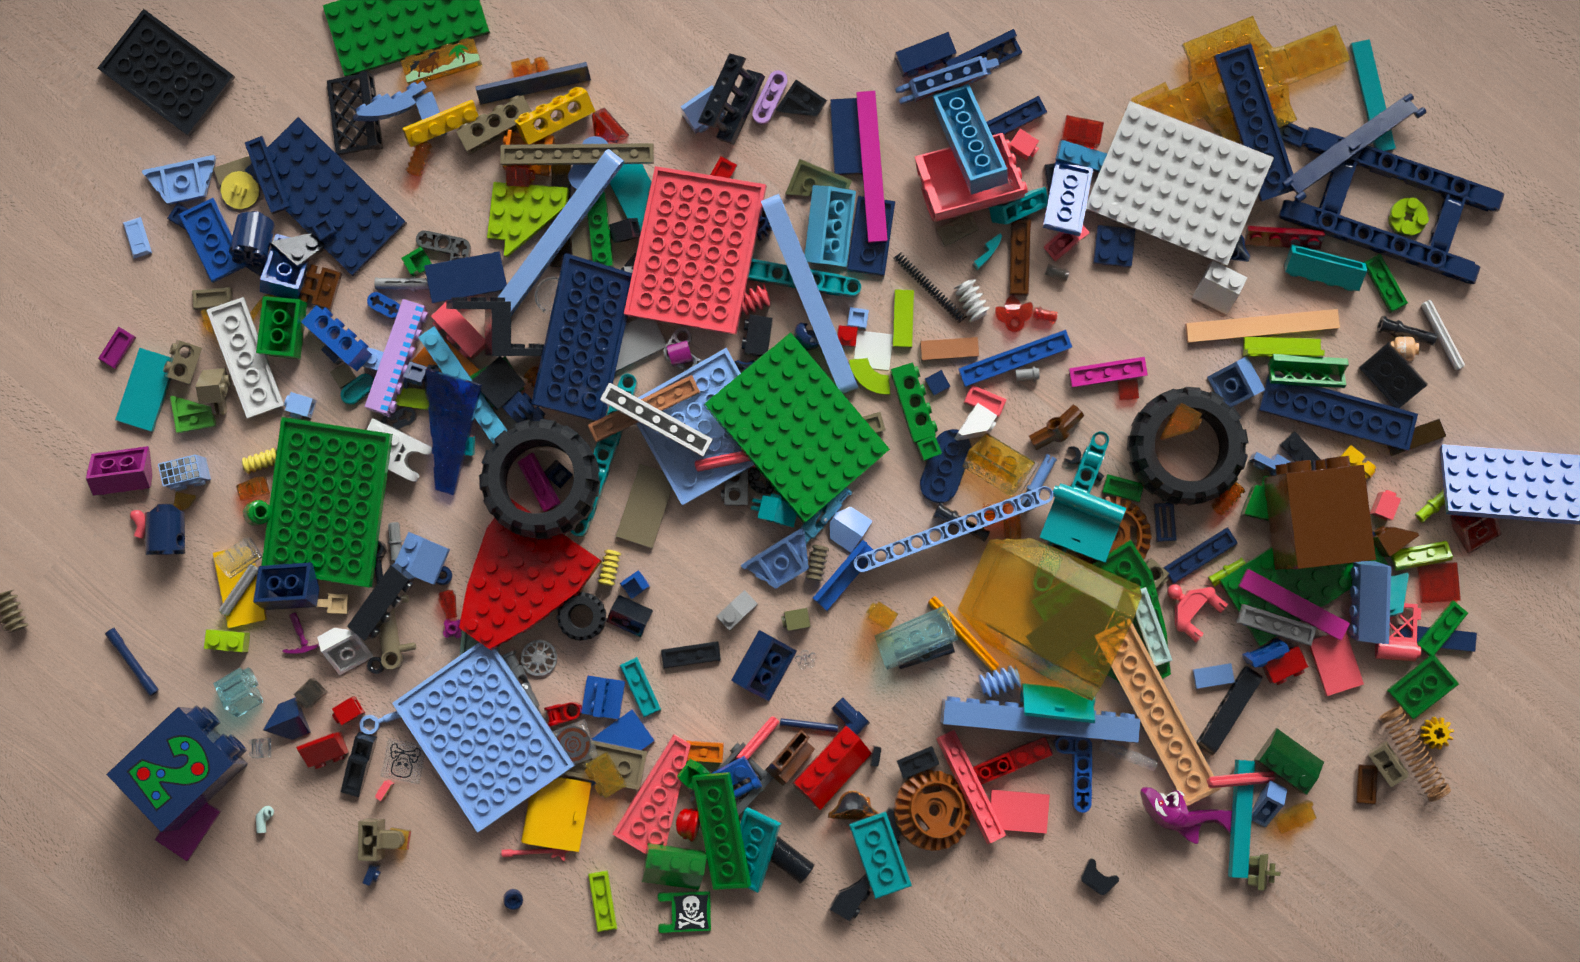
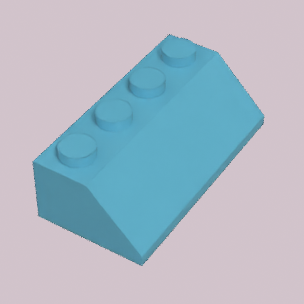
[805,185,856,267]

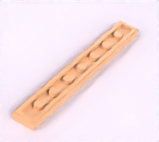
[1185,309,1340,343]

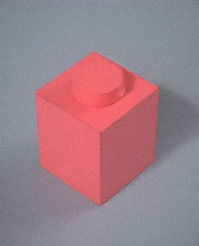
[1010,129,1039,161]
[1370,490,1401,521]

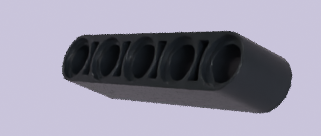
[1196,665,1263,755]

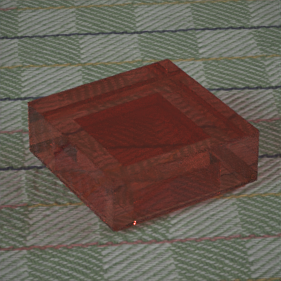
[1117,379,1139,401]

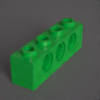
[588,190,614,268]
[890,362,938,444]

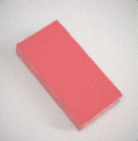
[964,385,1007,417]

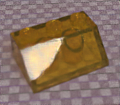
[963,433,1035,496]

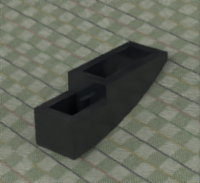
[340,732,377,797]

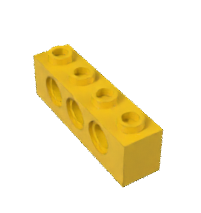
[514,87,596,145]

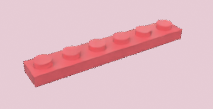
[936,730,1006,845]

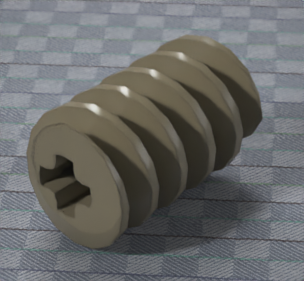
[0,590,28,633]

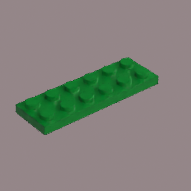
[692,772,751,890]

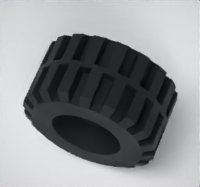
[556,592,607,641]

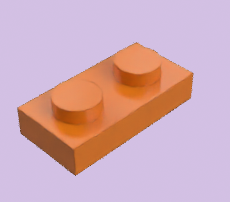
[686,740,724,763]

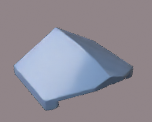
[830,507,872,553]

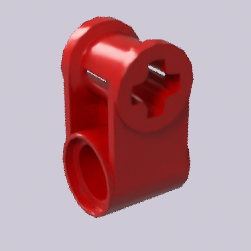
[544,702,582,726]

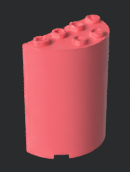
[915,133,1028,222]

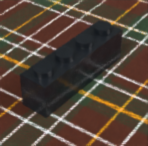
[347,563,415,641]

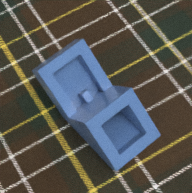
[414,91,448,139]

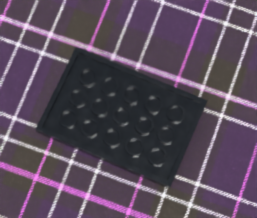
[97,9,235,137]

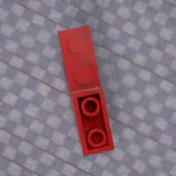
[973,736,1053,785]

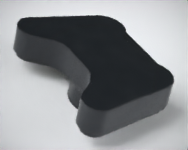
[1081,858,1119,895]

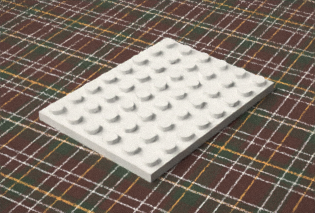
[1086,101,1274,265]

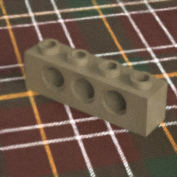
[456,95,532,155]

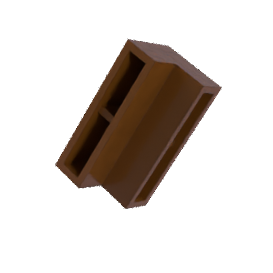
[765,729,815,786]

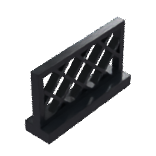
[326,71,383,155]

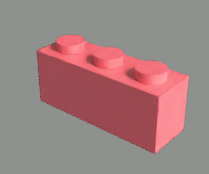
[431,302,485,359]

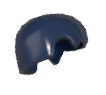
[794,322,820,351]

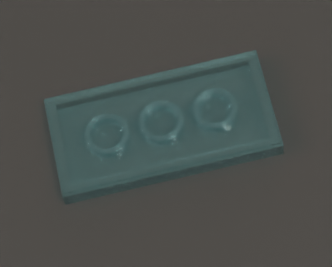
[875,605,958,670]

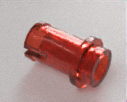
[1032,306,1058,324]

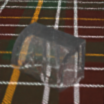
[214,537,262,578]

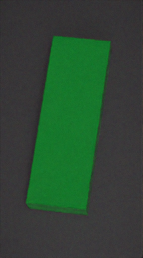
[1364,254,1408,313]
[1417,601,1468,656]

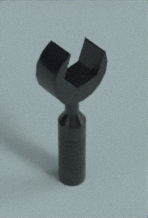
[1065,446,1104,482]

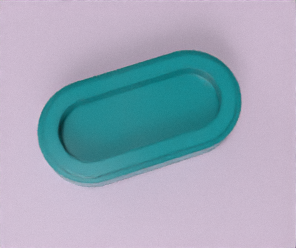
[340,373,374,405]

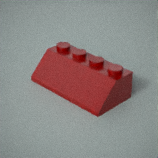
[792,725,872,810]

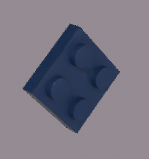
[1093,225,1136,268]

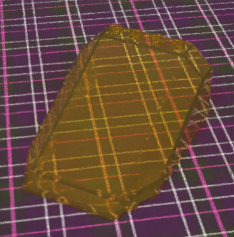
[958,538,1142,701]

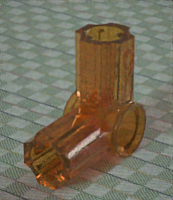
[982,503,1021,540]

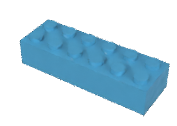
[933,84,1008,195]

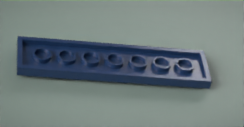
[1213,43,1294,202]
[1258,374,1418,451]

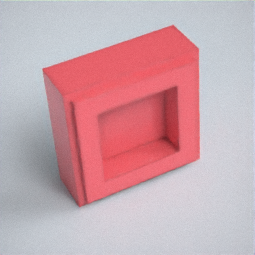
[375,780,394,801]

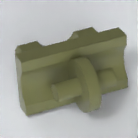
[1248,853,1281,891]

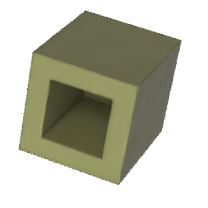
[781,608,810,631]

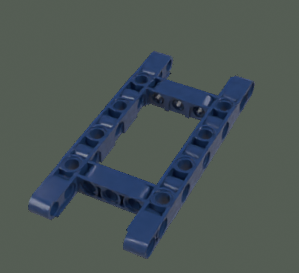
[1278,127,1505,284]

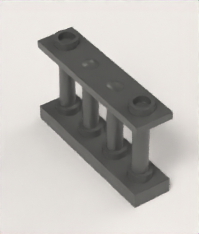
[689,742,773,816]

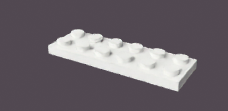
[207,297,284,418]

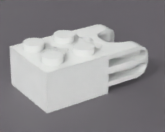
[367,418,433,482]

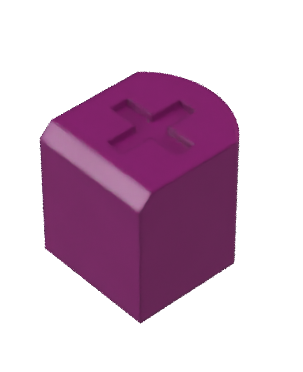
[667,341,693,366]

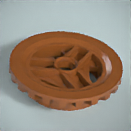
[1075,497,1152,566]
[894,770,972,851]

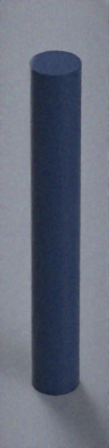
[780,718,838,732]

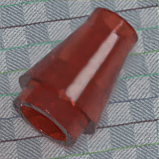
[437,590,457,619]

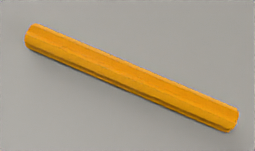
[928,596,999,671]

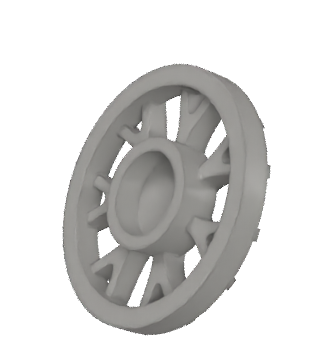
[521,640,557,676]

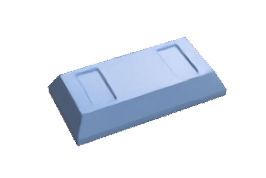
[123,217,152,259]

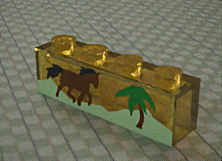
[401,38,482,85]

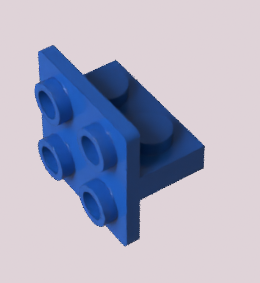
[582,675,625,719]

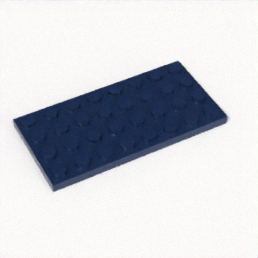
[245,117,407,276]
[531,254,632,421]

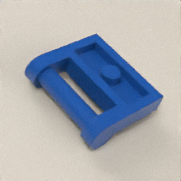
[1242,638,1290,668]
[711,755,762,799]

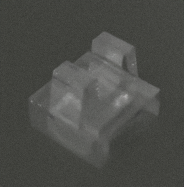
[249,738,271,758]

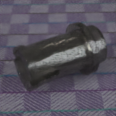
[1044,264,1070,283]

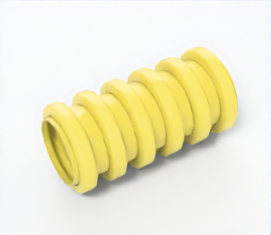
[242,448,277,474]
[598,549,621,586]

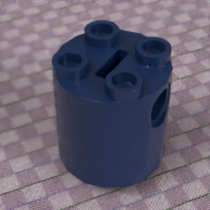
[229,211,275,267]
[145,504,185,555]

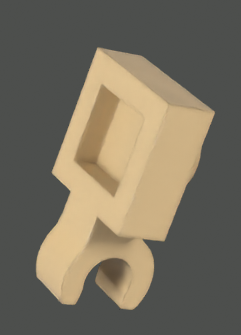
[317,594,349,614]

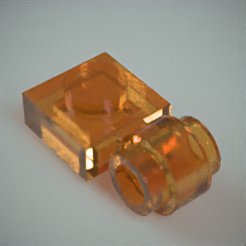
[511,57,549,78]

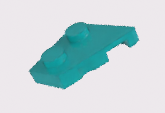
[1390,573,1409,617]

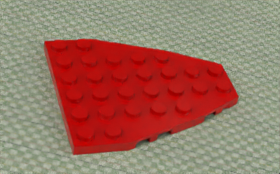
[459,498,602,650]

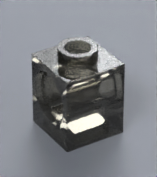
[293,678,328,708]

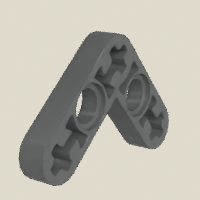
[416,230,471,260]

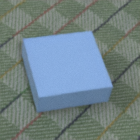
[847,307,869,330]

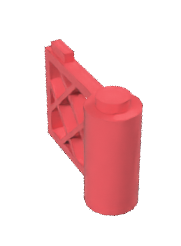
[1375,603,1421,662]

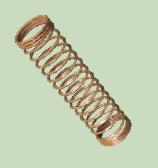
[1379,706,1451,802]

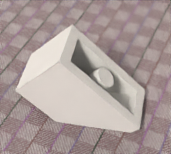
[954,403,997,441]

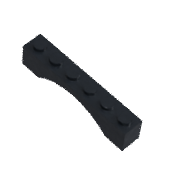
[829,806,901,921]

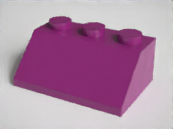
[86,446,153,496]

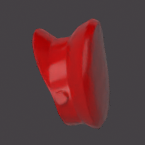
[676,808,700,842]

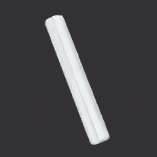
[1421,300,1465,370]

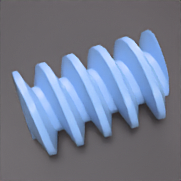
[978,665,1021,697]

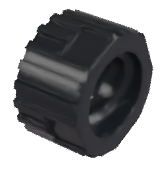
[367,657,385,674]

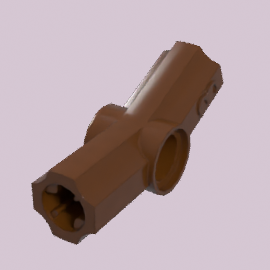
[1029,404,1084,451]

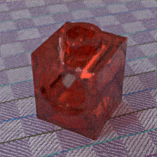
[506,165,535,187]

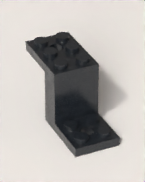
[446,297,544,356]

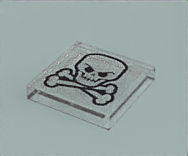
[380,738,426,784]

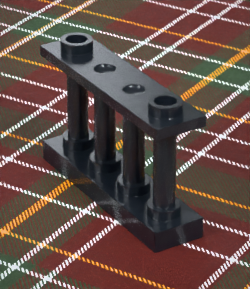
[698,53,765,145]

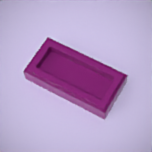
[98,326,136,369]

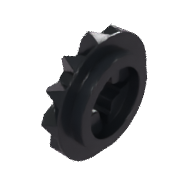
[748,467,774,494]

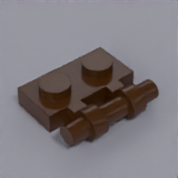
[300,264,342,309]

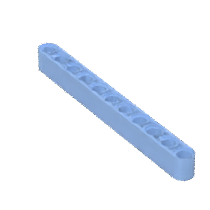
[498,149,624,316]
[761,194,858,394]
[854,486,1053,572]

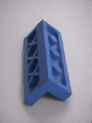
[812,540,874,611]

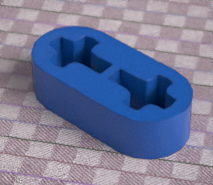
[367,292,400,319]

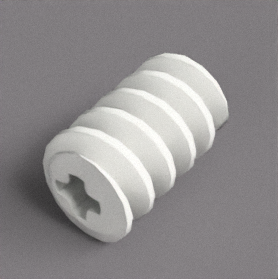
[953,279,990,323]

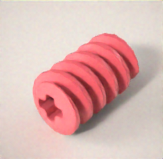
[740,283,770,318]

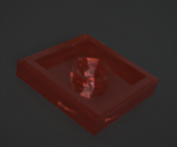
[1417,562,1461,603]

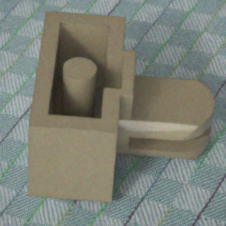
[195,368,231,415]
[358,818,405,861]

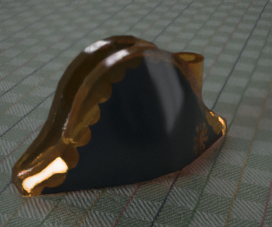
[828,791,879,820]

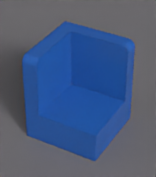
[620,570,650,599]

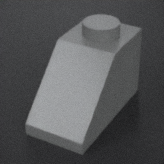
[716,590,757,630]

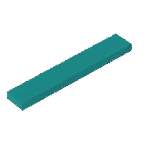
[1350,39,1396,151]
[1228,759,1255,878]

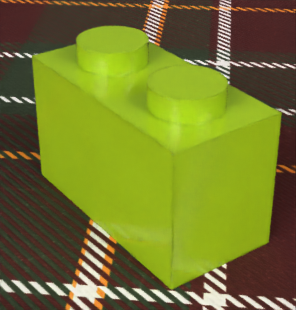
[204,629,250,652]

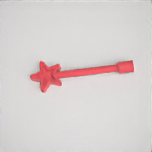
[502,848,569,861]

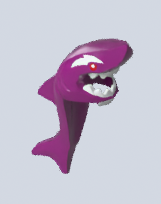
[1140,787,1232,844]

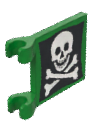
[658,891,711,933]

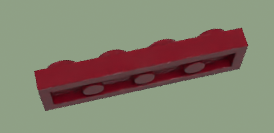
[1244,226,1325,250]

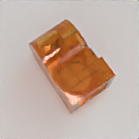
[236,477,270,501]

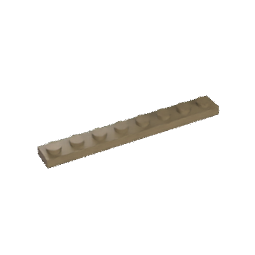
[500,143,654,166]

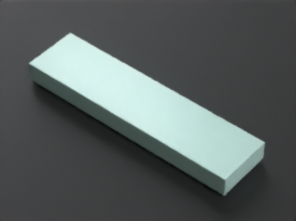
[1128,587,1173,666]

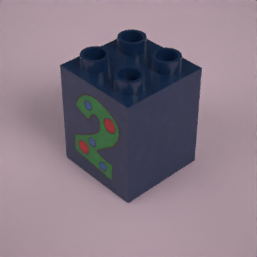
[106,705,248,832]

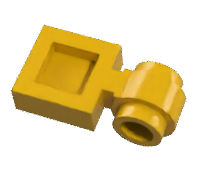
[1341,445,1376,480]

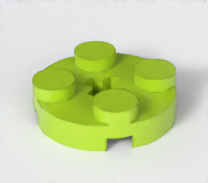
[1388,197,1429,236]

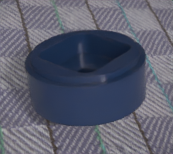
[503,889,523,910]

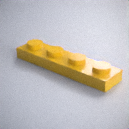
[402,100,478,147]

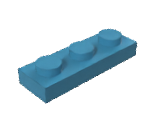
[1055,140,1107,173]

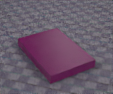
[155,802,221,861]

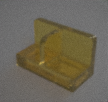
[1273,800,1317,834]

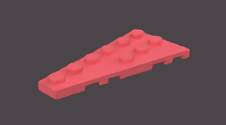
[612,734,690,854]

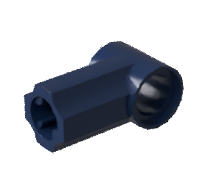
[831,697,870,736]

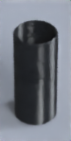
[770,836,815,884]

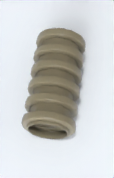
[806,545,829,581]

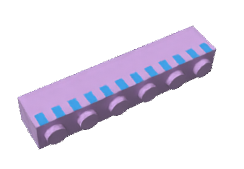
[365,299,429,417]

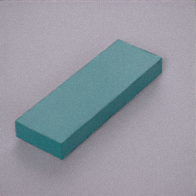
[620,657,661,718]

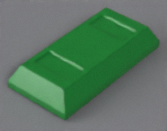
[1102,474,1143,502]

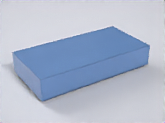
[1192,663,1235,689]

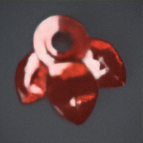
[995,294,1033,332]

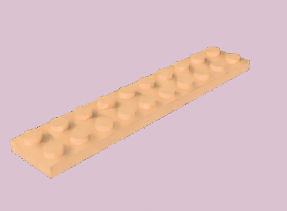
[1095,618,1221,806]

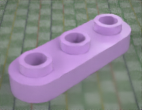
[752,70,788,125]

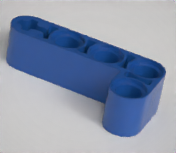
[1053,735,1092,813]

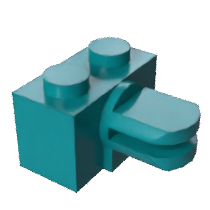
[750,493,797,528]

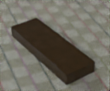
[1387,418,1446,456]

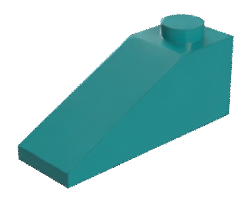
[989,187,1048,225]

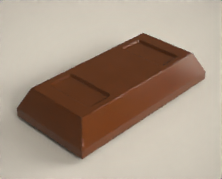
[1356,764,1378,805]

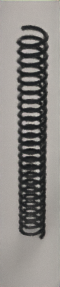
[893,252,967,323]

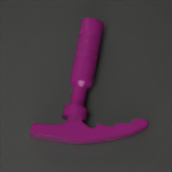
[282,612,320,654]

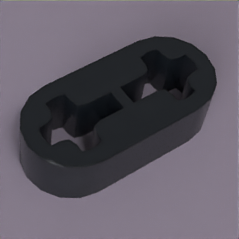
[381,407,417,430]

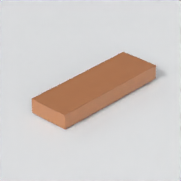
[920,337,979,361]

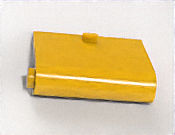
[521,777,592,852]

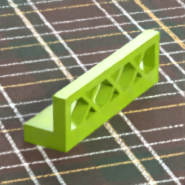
[1243,337,1325,357]

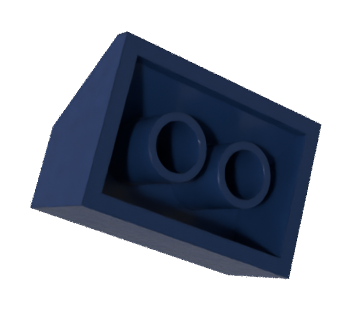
[253,563,319,610]
[731,630,797,701]

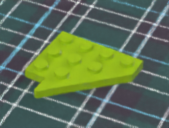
[487,182,569,257]

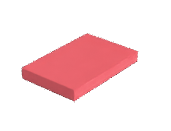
[1310,632,1364,696]
[990,789,1050,834]

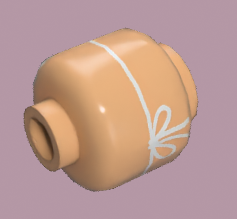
[1391,337,1419,361]

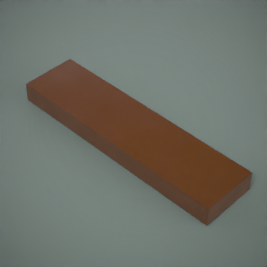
[1009,219,1031,296]

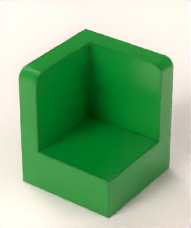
[401,247,432,276]
[915,436,942,462]
[677,759,711,791]

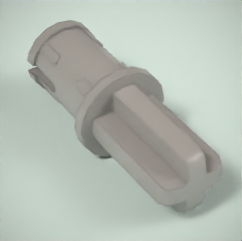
[388,522,403,561]

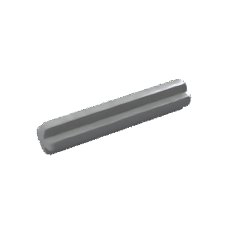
[219,565,258,616]

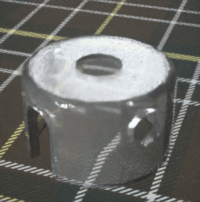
[534,276,559,316]

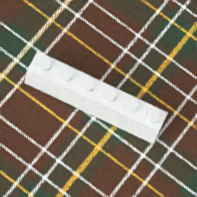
[600,383,713,457]

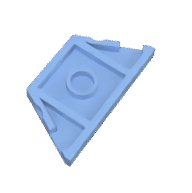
[142,155,216,205]

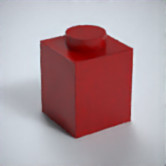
[332,696,365,725]

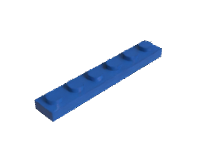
[958,330,1072,387]

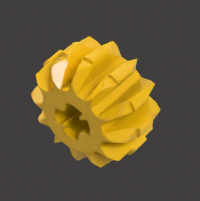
[1419,717,1454,750]

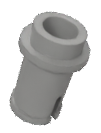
[1016,366,1040,382]

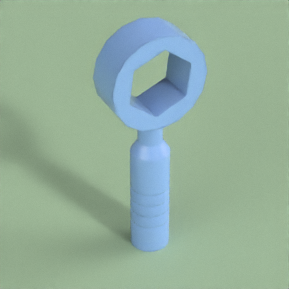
[359,711,401,734]

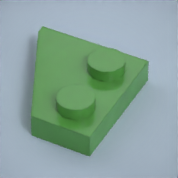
[170,396,216,433]

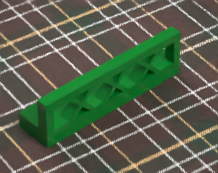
[1268,354,1349,388]

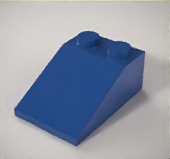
[260,234,309,299]

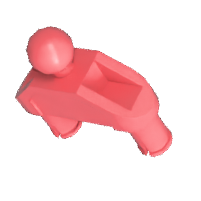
[1167,584,1228,643]

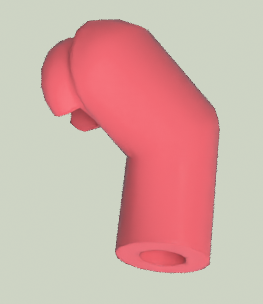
[130,510,145,539]

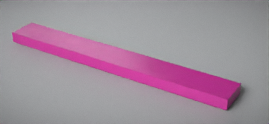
[856,91,887,243]

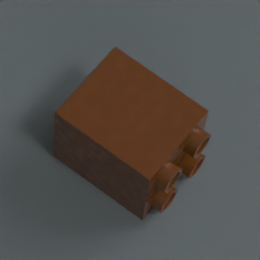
[1264,456,1376,570]

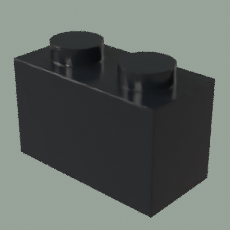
[741,314,773,357]

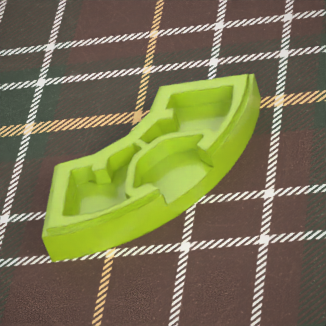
[849,358,890,395]

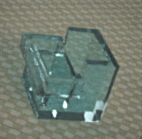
[213,667,264,718]

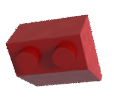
[296,731,349,769]

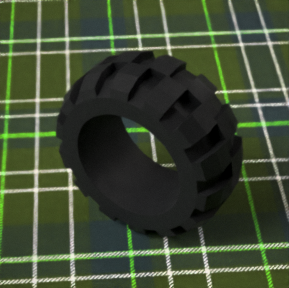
[1127,387,1249,506]
[479,419,601,540]

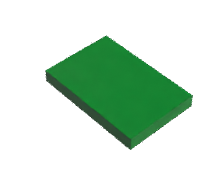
[1387,654,1459,720]

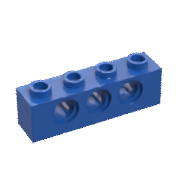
[301,305,373,371]

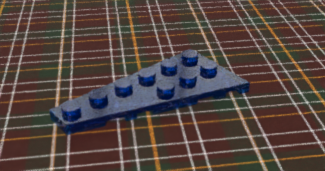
[425,368,482,495]

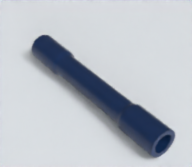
[105,628,159,697]

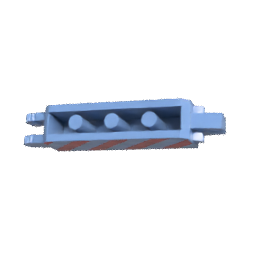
[895,56,999,104]

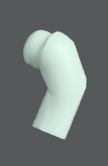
[255,806,274,833]

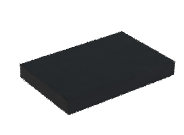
[1359,342,1428,408]

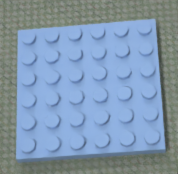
[636,348,754,505]

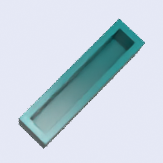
[1284,245,1367,291]

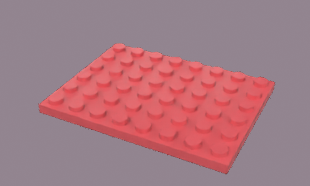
[624,166,767,335]

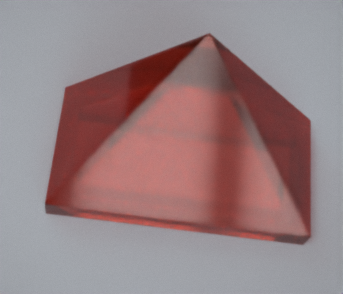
[592,107,629,143]

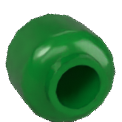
[243,500,271,526]

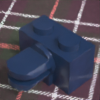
[502,391,546,423]

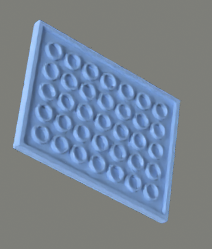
[392,643,575,833]

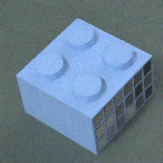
[158,455,211,491]

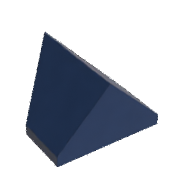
[263,697,311,740]

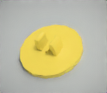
[221,171,260,209]

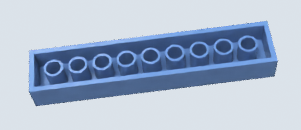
[940,696,1140,743]

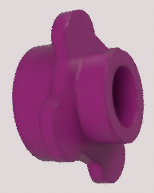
[443,619,462,639]

